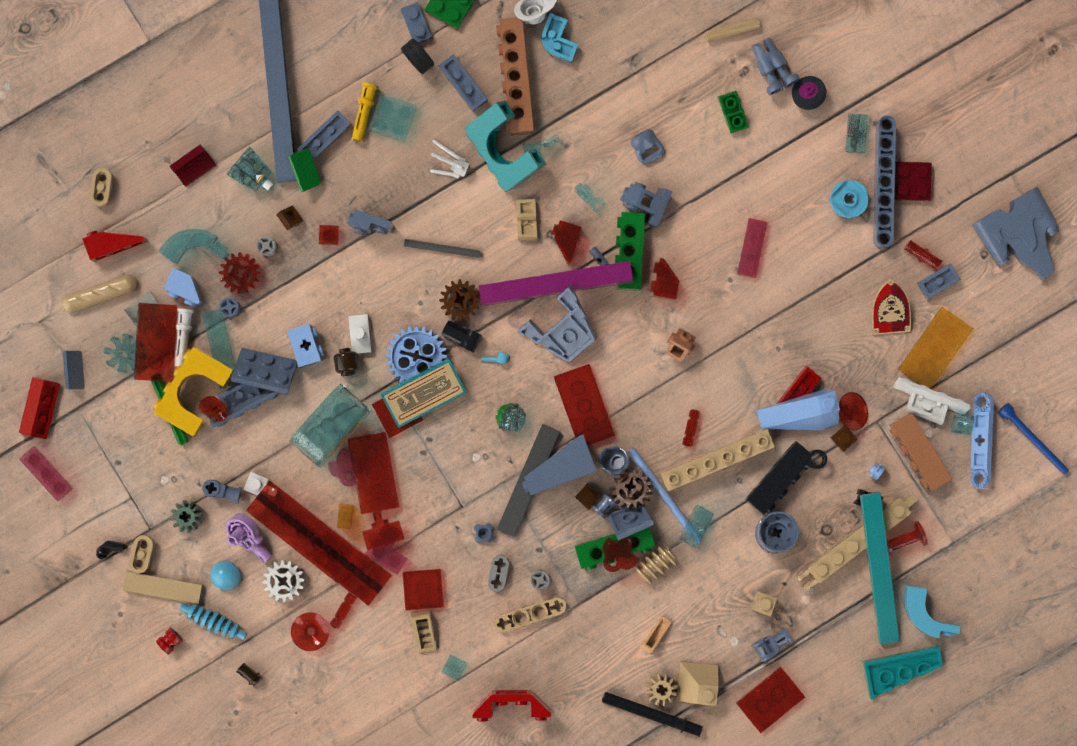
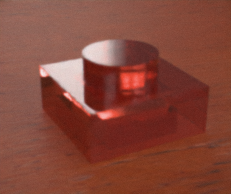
[319,225,339,246]

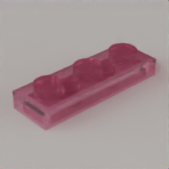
[736,218,768,278]
[19,446,73,502]

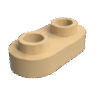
[90,168,113,207]
[129,535,154,574]

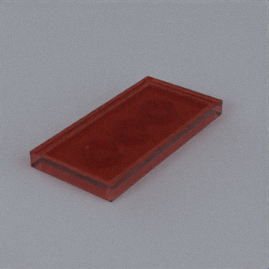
[134,303,177,382]
[553,364,615,446]
[347,432,399,514]

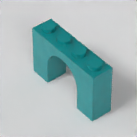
[464,100,547,192]

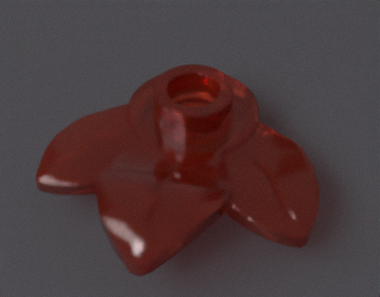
[602,538,639,572]

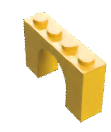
[153,347,233,437]

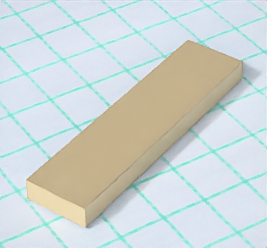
[123,571,203,604]

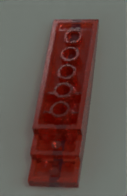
[246,480,393,606]

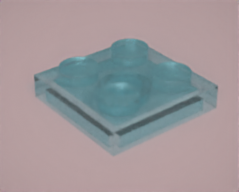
[368,93,417,142]

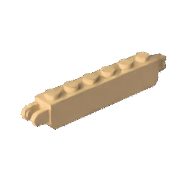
[795,493,919,591]

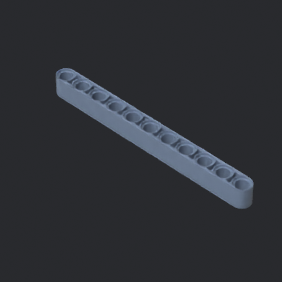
[259,0,296,183]

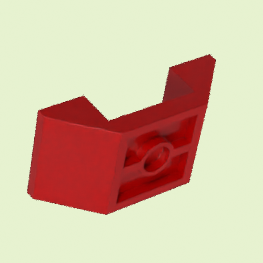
[472,690,551,722]

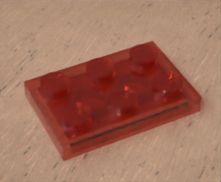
[736,666,805,734]

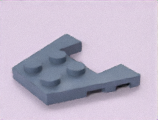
[517,285,597,363]

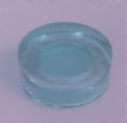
[541,134,560,148]

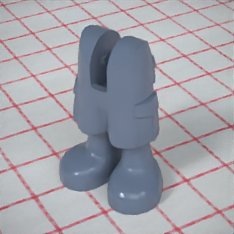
[752,38,800,95]

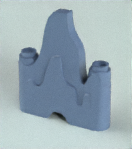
[972,187,1059,280]

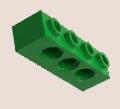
[615,212,645,291]
[574,527,655,571]

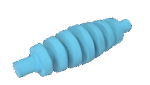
[179,603,247,640]

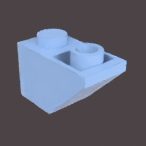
[163,268,203,307]

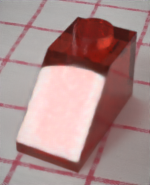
[551,220,582,265]

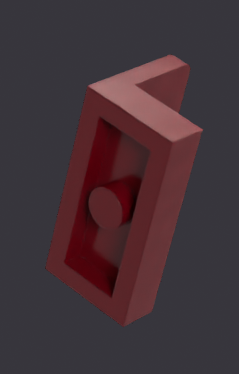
[169,144,216,187]

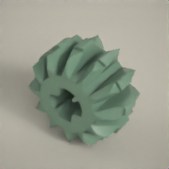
[170,500,203,533]

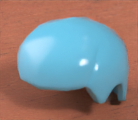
[210,560,241,591]

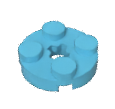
[829,180,868,219]

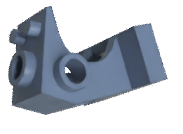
[620,182,672,227]

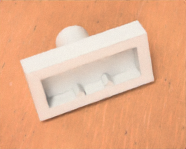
[348,314,372,354]

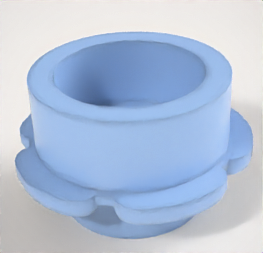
[869,463,886,480]

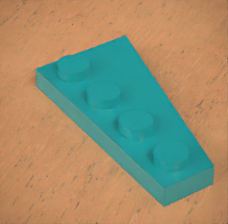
[863,646,943,700]

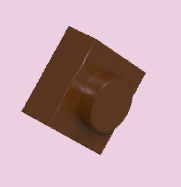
[277,205,303,230]
[830,425,858,452]
[575,483,601,510]

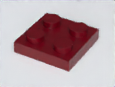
[894,162,932,202]

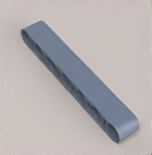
[873,115,896,249]

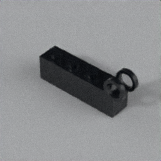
[745,441,828,515]

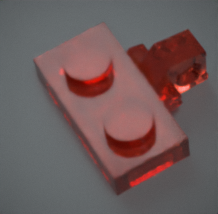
[362,511,405,550]

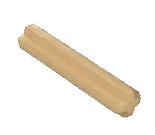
[705,18,761,42]

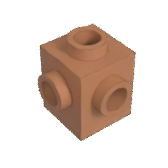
[665,328,696,363]

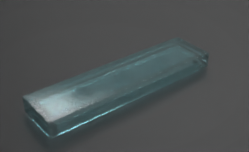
[202,309,237,388]

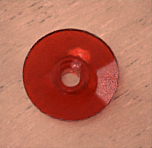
[839,392,868,430]
[291,612,330,651]

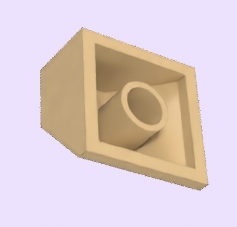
[676,661,718,706]

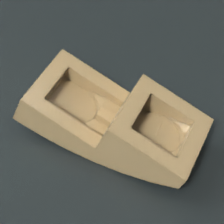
[516,199,537,241]

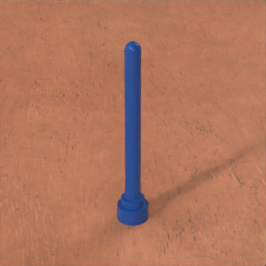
[997,402,1069,474]

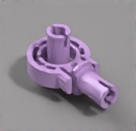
[226,513,272,563]

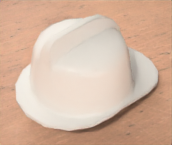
[514,0,557,25]

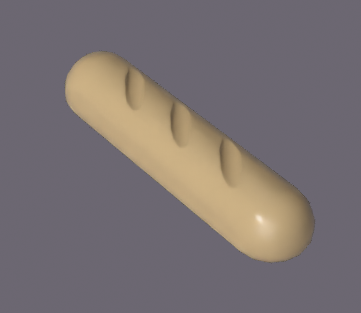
[62,275,137,313]

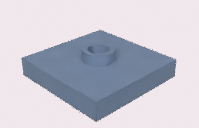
[607,505,654,540]

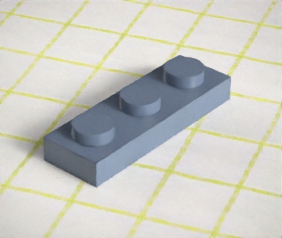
[438,54,488,112]
[297,110,352,160]

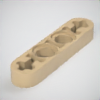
[494,597,566,632]

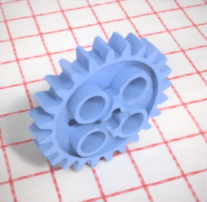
[385,325,448,383]

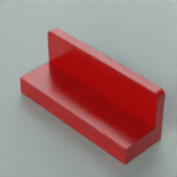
[19,377,60,439]

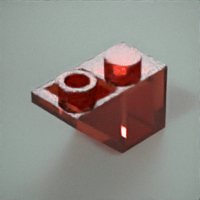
[650,258,679,301]

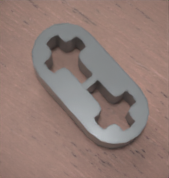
[488,555,509,592]

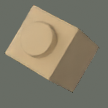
[750,591,777,617]

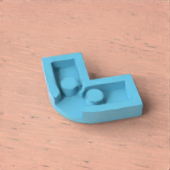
[542,13,578,63]

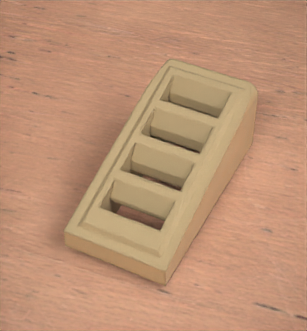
[411,609,437,653]

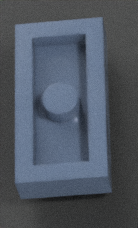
[401,2,432,43]
[917,263,961,299]

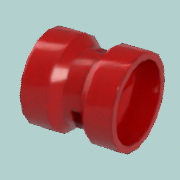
[156,627,183,655]

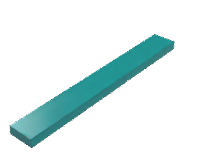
[860,492,899,645]

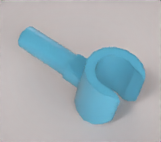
[481,352,509,364]

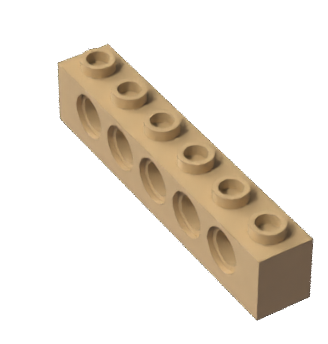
[660,429,775,492]

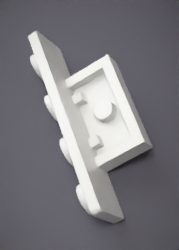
[893,378,971,425]

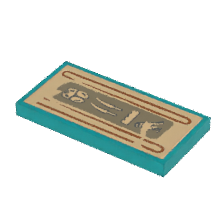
[380,358,467,428]

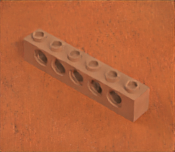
[496,18,534,136]

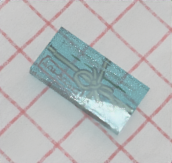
[845,113,868,154]

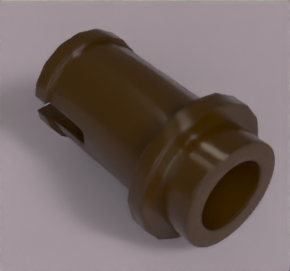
[236,663,262,686]

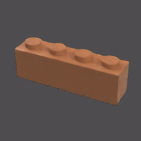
[889,413,952,491]

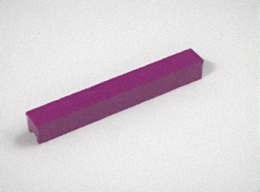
[478,261,634,306]

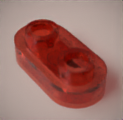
[199,396,229,422]

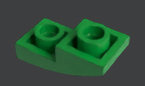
[717,91,749,133]

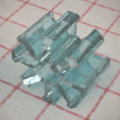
[104,334,146,373]

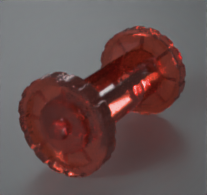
[886,521,928,560]

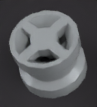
[256,236,277,257]
[531,570,550,590]

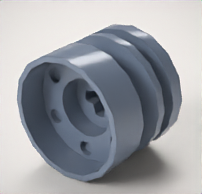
[755,511,799,554]

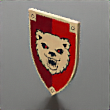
[872,278,911,335]

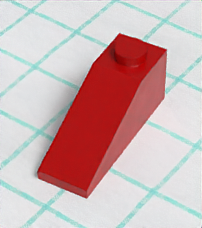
[82,231,148,262]

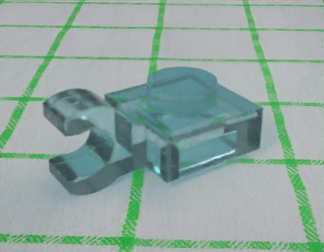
[574,183,606,213]

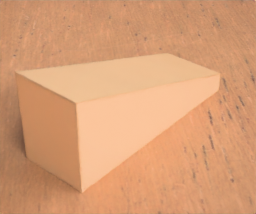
[639,616,671,654]

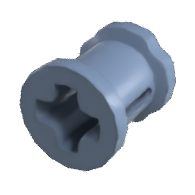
[592,494,617,519]

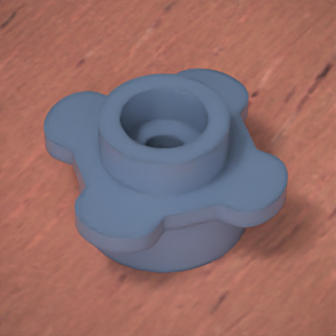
[474,523,494,543]

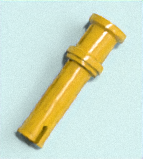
[351,82,379,142]

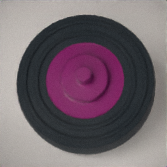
[792,76,827,110]

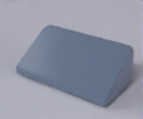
[63,351,84,390]

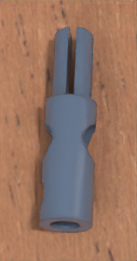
[589,246,608,266]

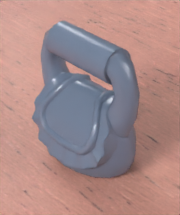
[631,129,664,165]

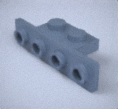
[209,383,280,428]

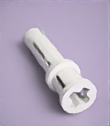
[174,308,194,366]

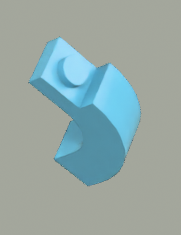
[903,585,961,638]

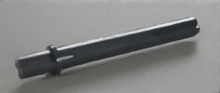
[602,692,703,737]

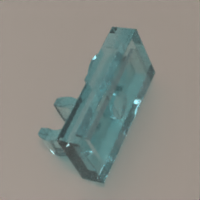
[679,505,714,548]

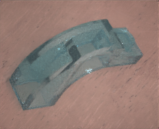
[158,229,230,264]

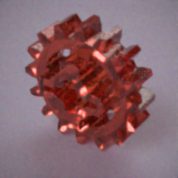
[219,252,261,294]

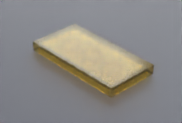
[898,307,974,389]

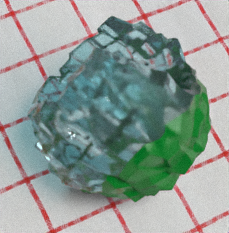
[495,403,526,432]

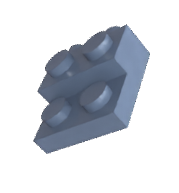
[347,210,394,236]

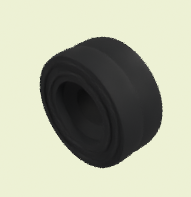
[401,38,434,74]

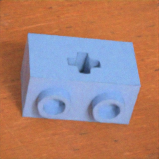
[287,324,324,368]

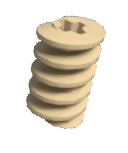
[633,544,677,584]

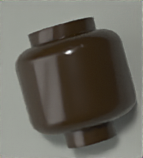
[333,348,360,377]

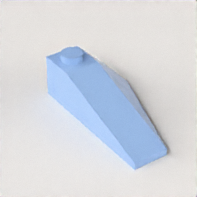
[756,388,840,431]

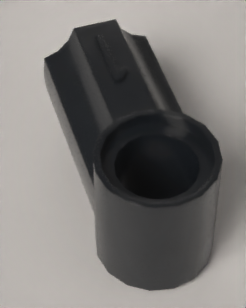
[441,320,482,353]

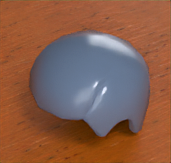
[599,446,630,475]

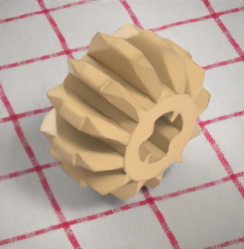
[645,673,678,706]

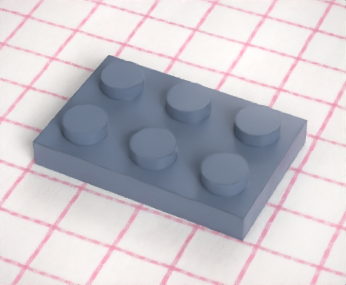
[231,348,297,394]

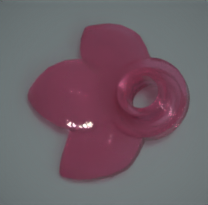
[328,448,366,486]

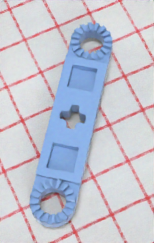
[970,392,994,489]

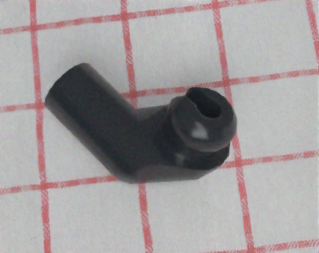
[96,541,124,559]

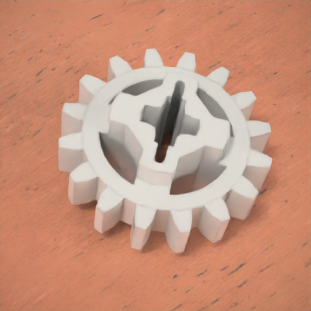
[262,560,305,602]

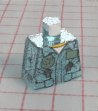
[226,146,275,192]

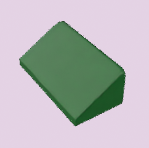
[288,148,321,192]

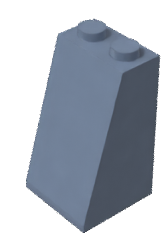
[522,434,596,495]

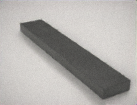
[497,424,560,537]

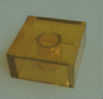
[337,503,354,529]

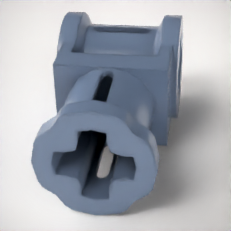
[202,479,243,504]
[751,627,793,662]

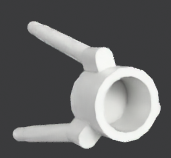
[430,140,470,178]

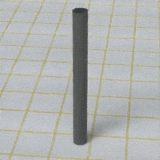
[404,239,480,258]

